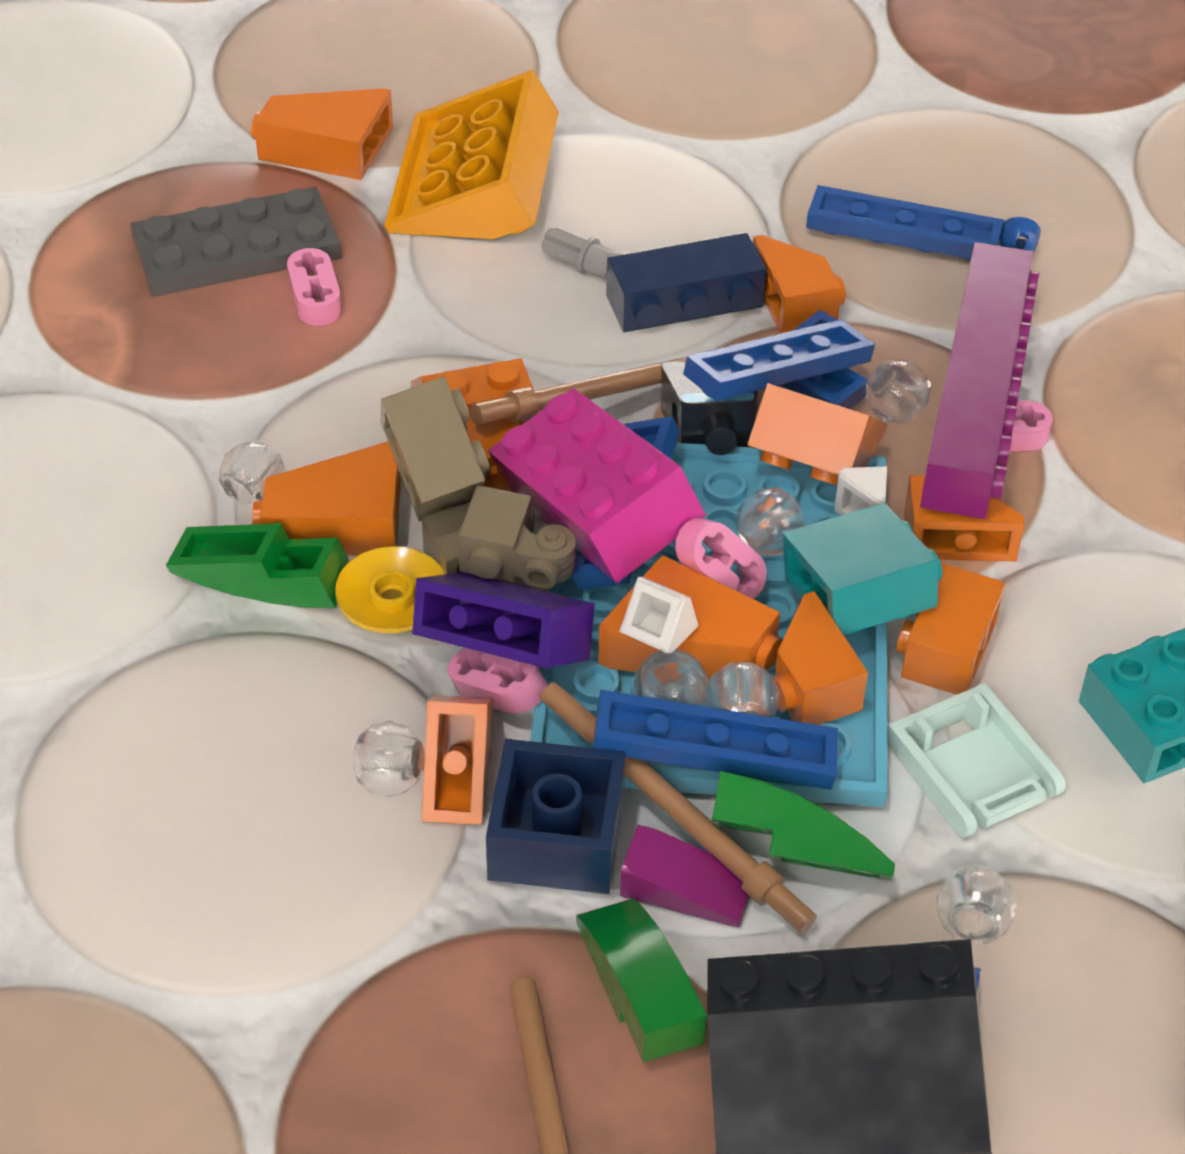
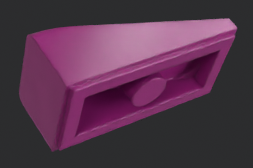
[620,824,749,928]

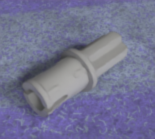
[541,228,624,279]

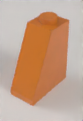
[251,88,393,180]
[252,441,402,556]
[598,555,782,687]

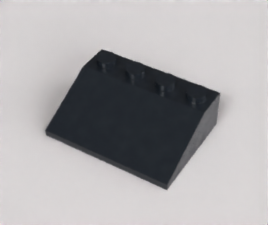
[707,939,992,1154]

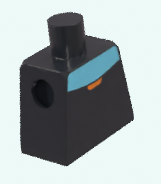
[661,362,759,455]

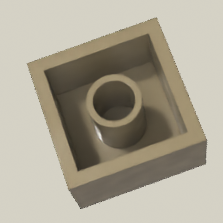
[380,376,490,522]

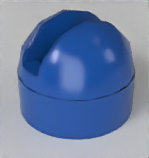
[1000,217,1041,253]

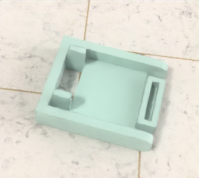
[887,683,1066,838]

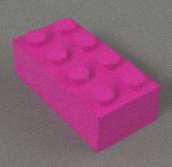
[488,388,706,584]

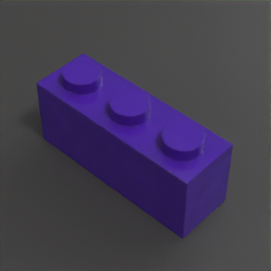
[412,572,595,668]

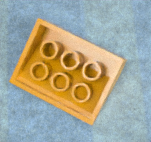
[384,69,559,239]

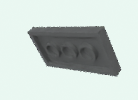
[130,186,341,297]

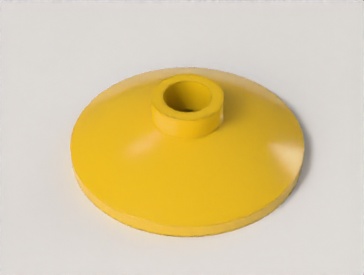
[335,546,445,633]

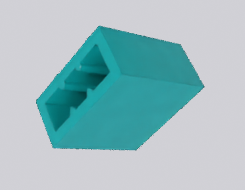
[783,503,943,635]
[1079,628,1185,784]

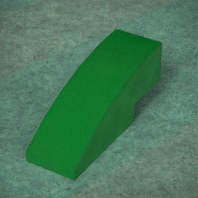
[166,523,350,608]
[712,771,895,881]
[576,898,707,1062]

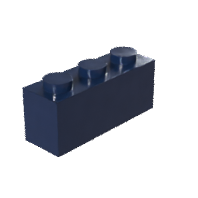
[606,233,766,333]

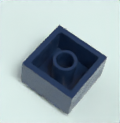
[486,738,626,894]

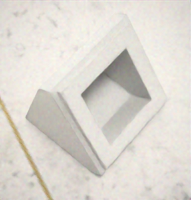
[834,466,887,515]
[619,576,698,653]

